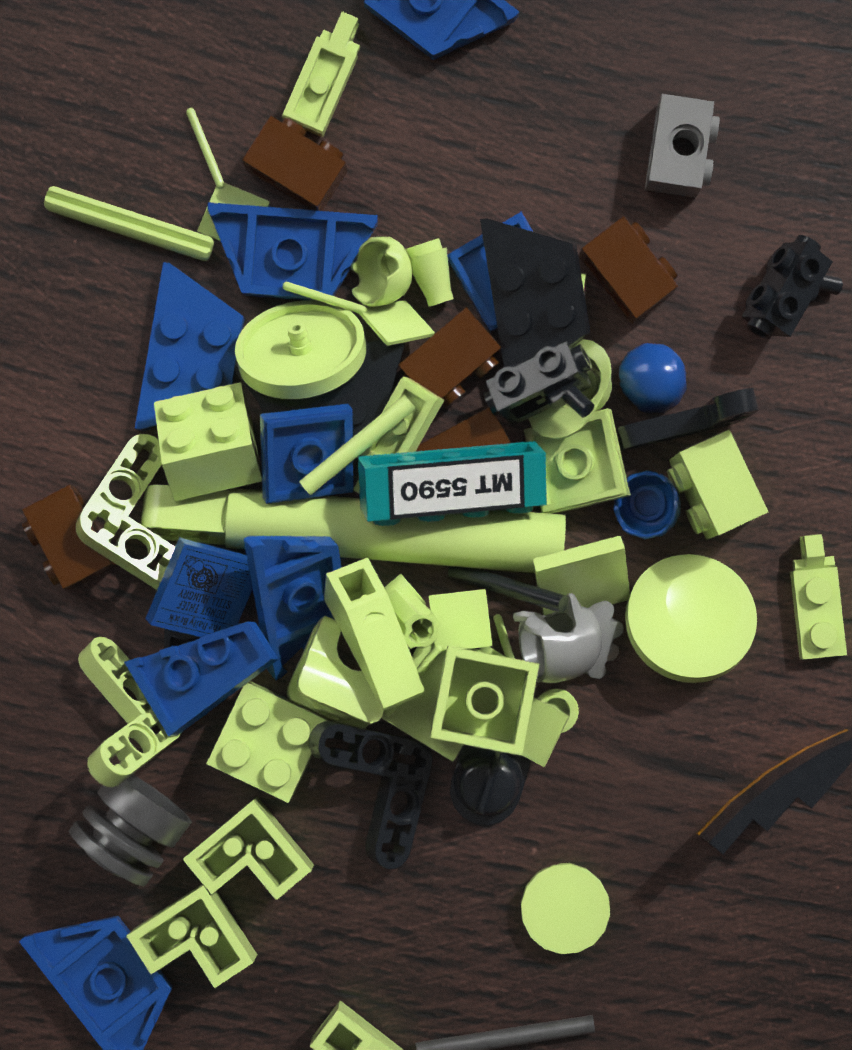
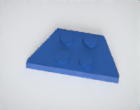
[364,0,519,60]
[207,202,378,300]
[134,262,245,431]
[243,536,342,680]
[19,916,173,1050]

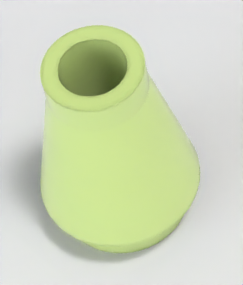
[406,238,454,307]

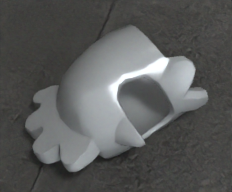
[513,593,624,683]

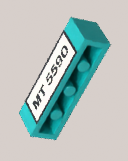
[358,441,547,526]

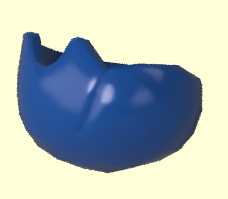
[619,343,687,413]
[613,471,681,539]

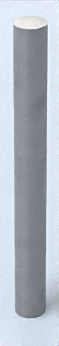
[415,1015,595,1050]

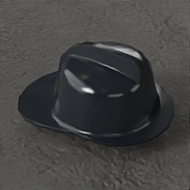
[450,744,530,826]

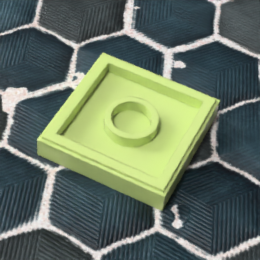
[524,408,630,514]
[533,536,630,615]

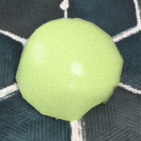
[351,237,412,307]

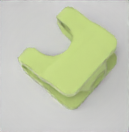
[287,615,384,728]

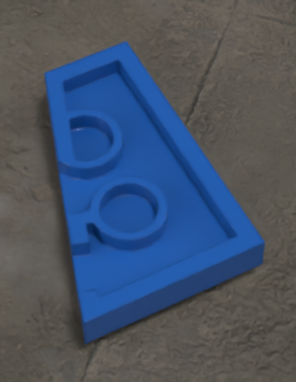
[124,621,279,737]

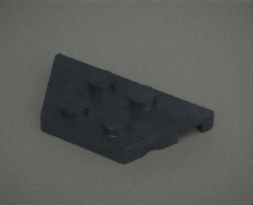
[480,218,591,367]
[235,340,405,437]

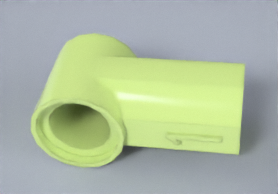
[384,574,440,648]

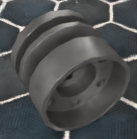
[69,774,192,887]

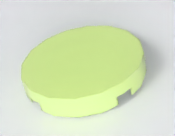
[520,863,610,954]

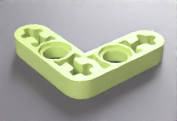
[76,434,175,590]
[78,637,181,787]

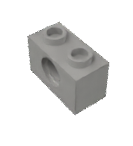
[644,94,720,198]

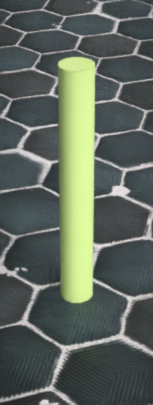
[299,395,416,495]

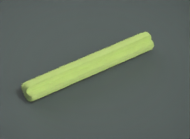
[44,186,214,261]

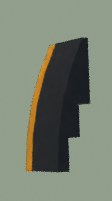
[697,729,852,854]

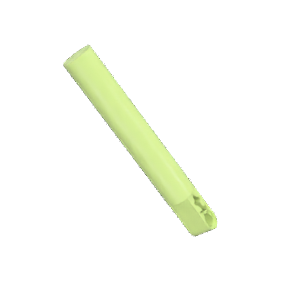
[140,485,566,573]

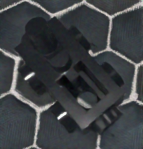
[742,235,843,339]
[484,341,595,426]

